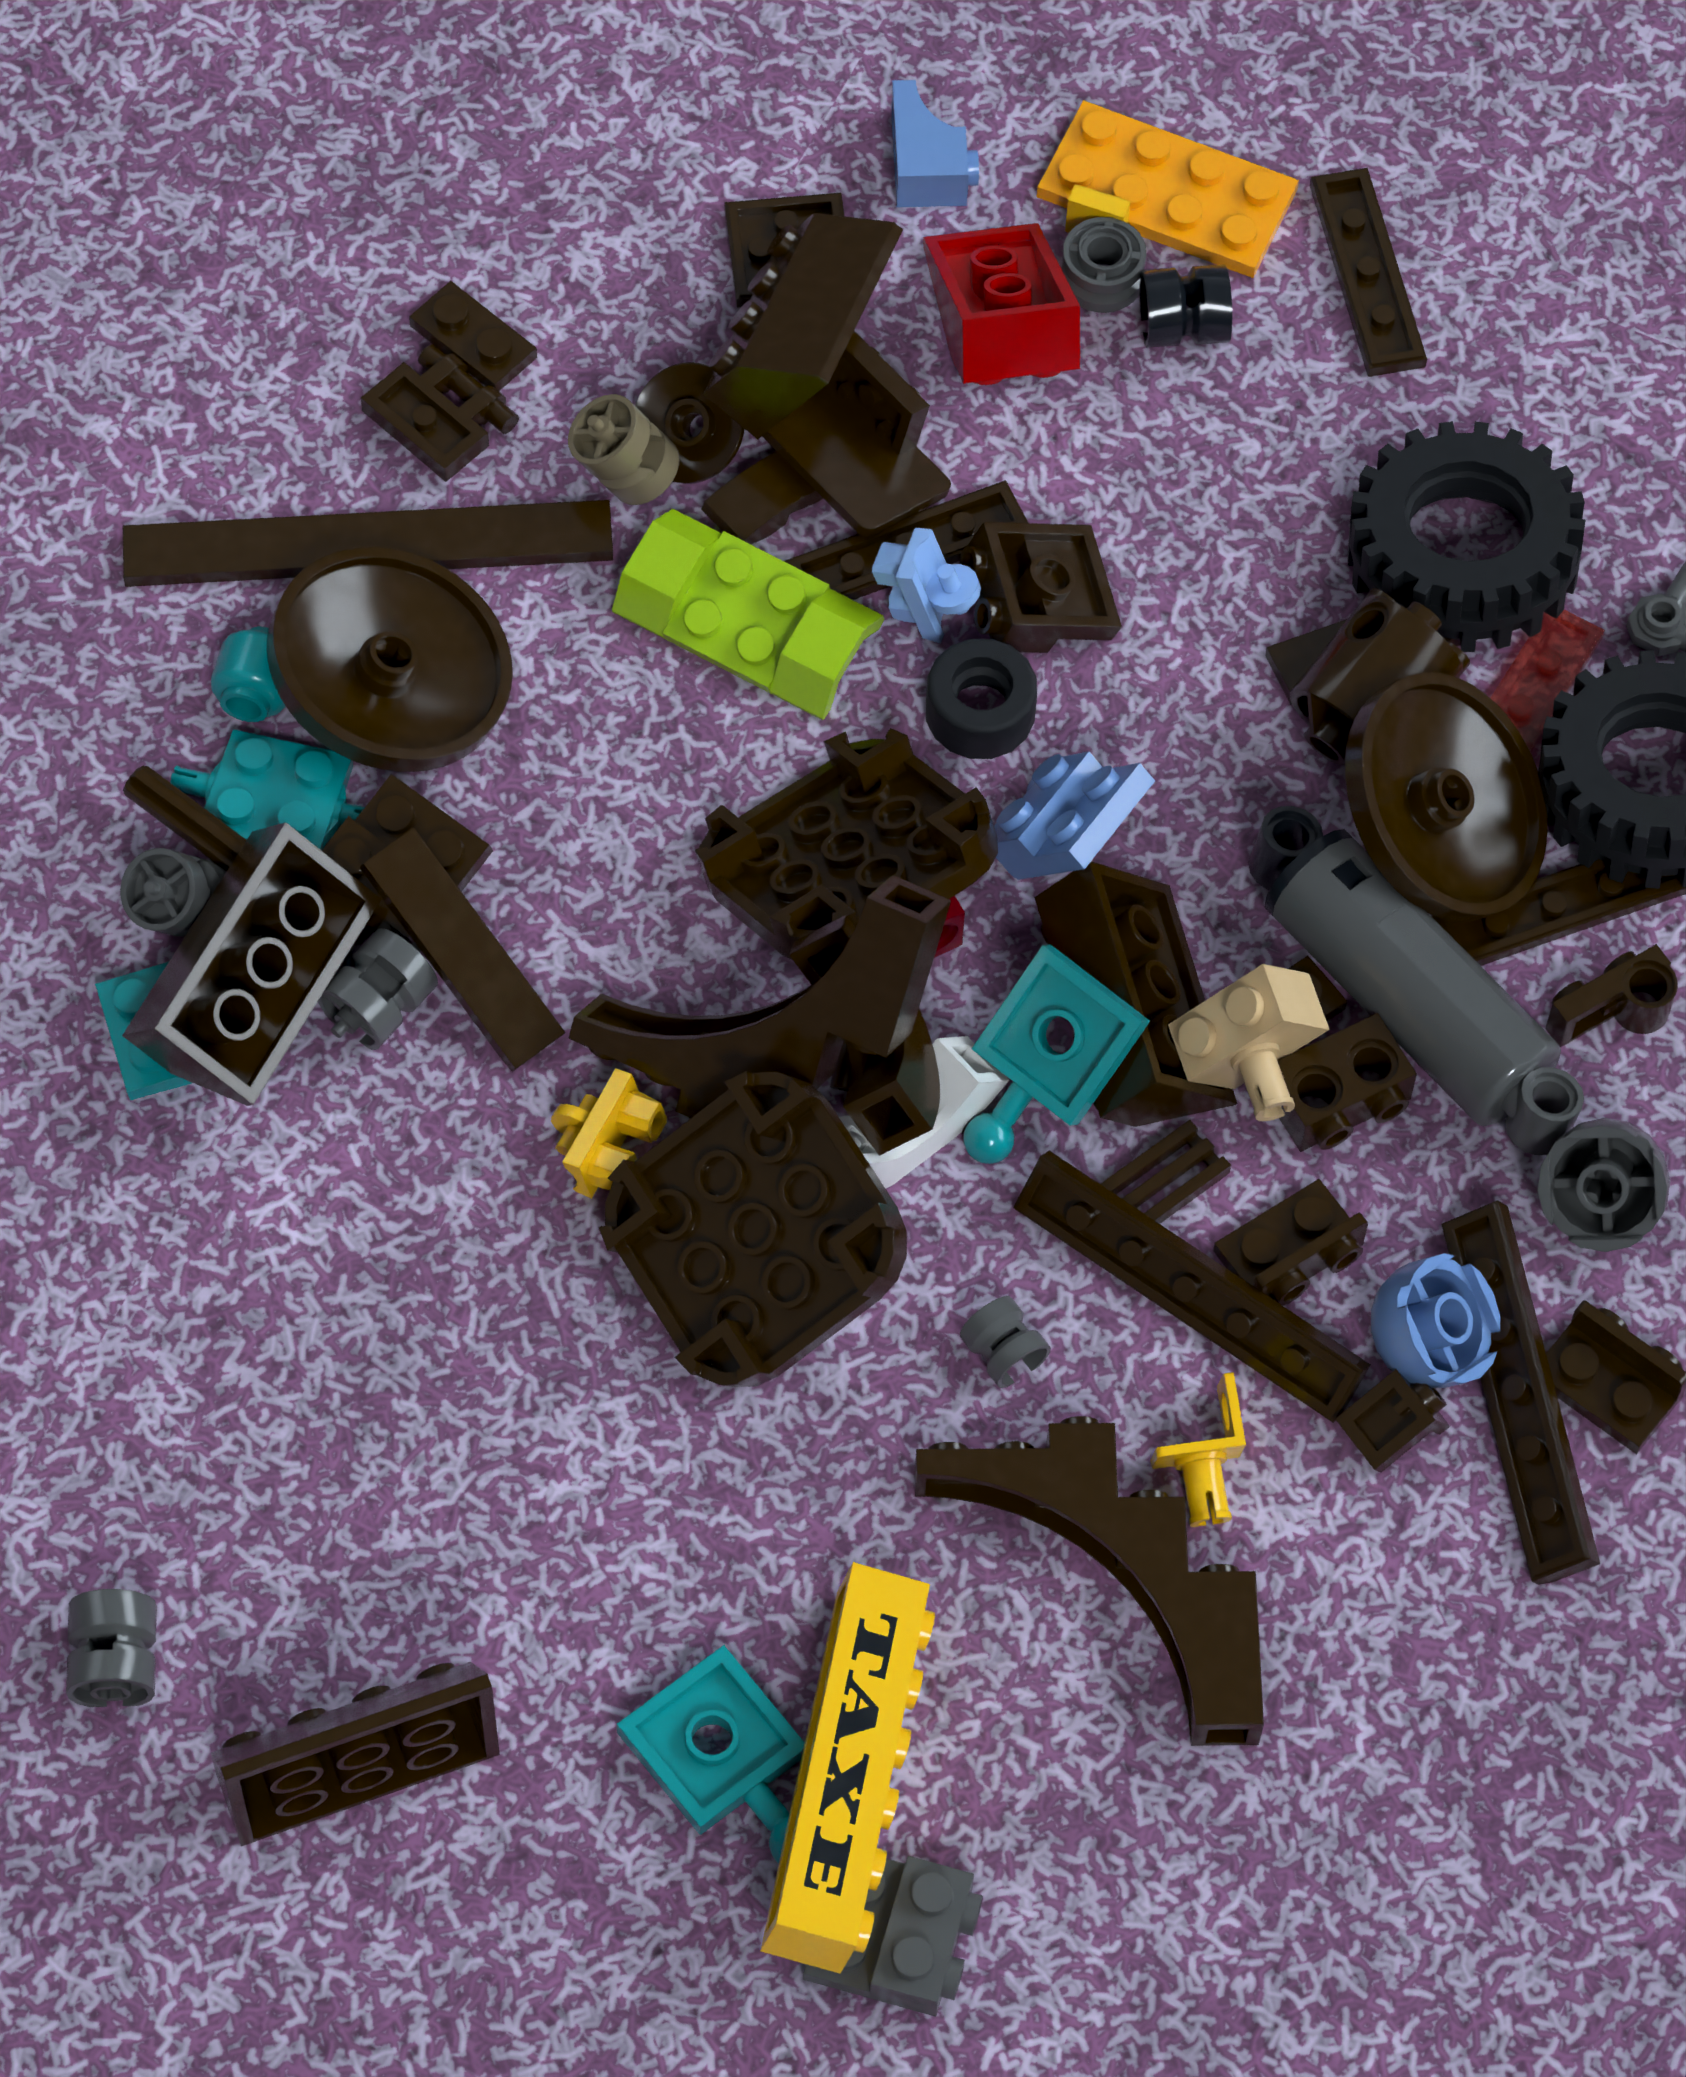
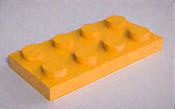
[1037,100,1299,278]

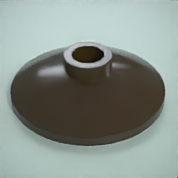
[635,362,745,484]

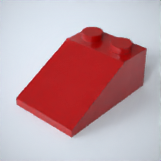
[923,223,1080,385]

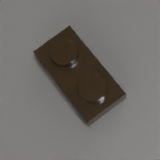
[409,281,537,391]

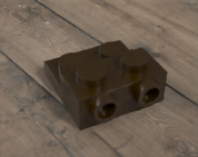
[960,522,1122,653]
[322,774,493,944]

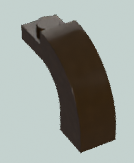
[789,915,940,1156]

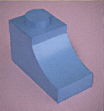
[891,80,979,207]

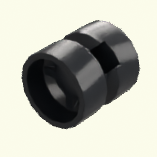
[1139,264,1233,348]

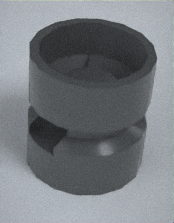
[66,1589,157,1707]

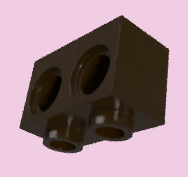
[1277,1013,1417,1152]

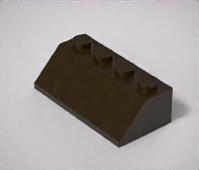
[703,213,903,439]
[122,822,381,1106]
[1034,861,1238,1127]

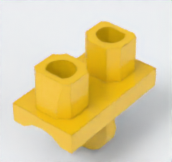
[551,1068,667,1199]

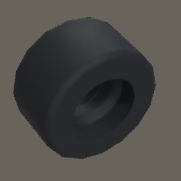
[926,639,1037,759]

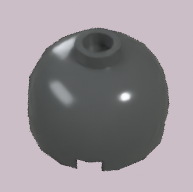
[1537,1118,1671,1252]

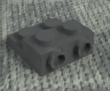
[803,1856,983,2017]

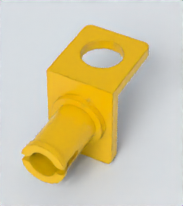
[1150,1372,1246,1527]

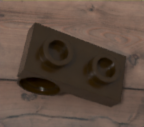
[1545,944,1678,1048]

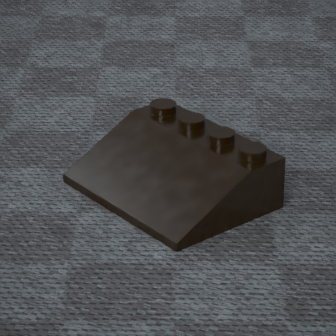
[211,1662,500,1846]

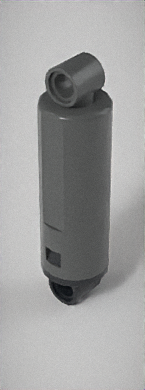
[1248,806,1584,1155]

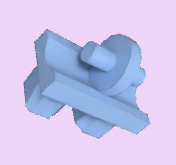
[872,527,981,644]

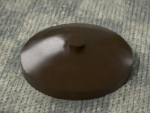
[267,547,513,772]
[1345,672,1548,922]

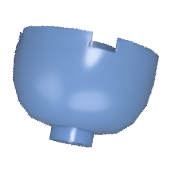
[1371,1253,1500,1388]

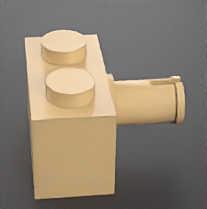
[1168,964,1330,1121]

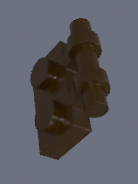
[361,344,519,482]

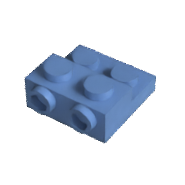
[994,751,1155,880]

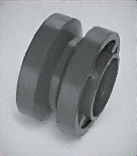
[1062,217,1146,313]

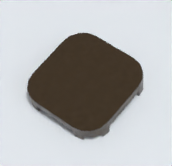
[695,728,998,960]
[598,1071,907,1387]

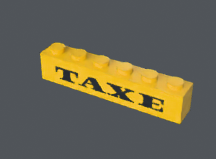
[760,1562,935,1974]

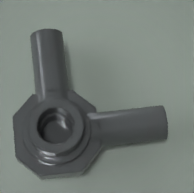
[1626,562,1686,656]

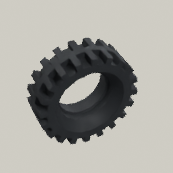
[1348,421,1586,652]
[1538,650,1686,889]

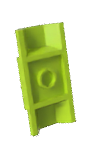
[612,509,885,720]

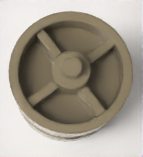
[568,394,679,505]

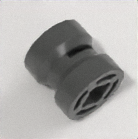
[960,1296,1051,1388]

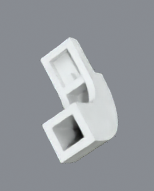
[839,1036,1009,1189]

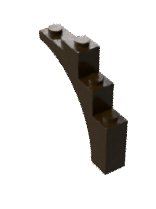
[568,875,951,1118]
[914,1416,1264,1746]

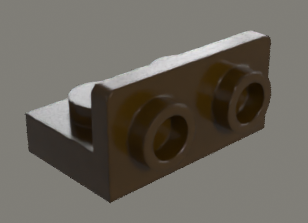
[1213,1179,1368,1306]
[1546,1300,1686,1455]

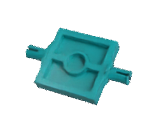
[170,729,365,851]

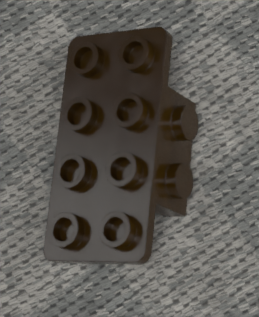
[762,331,951,537]

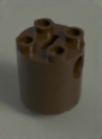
[1289,588,1470,765]

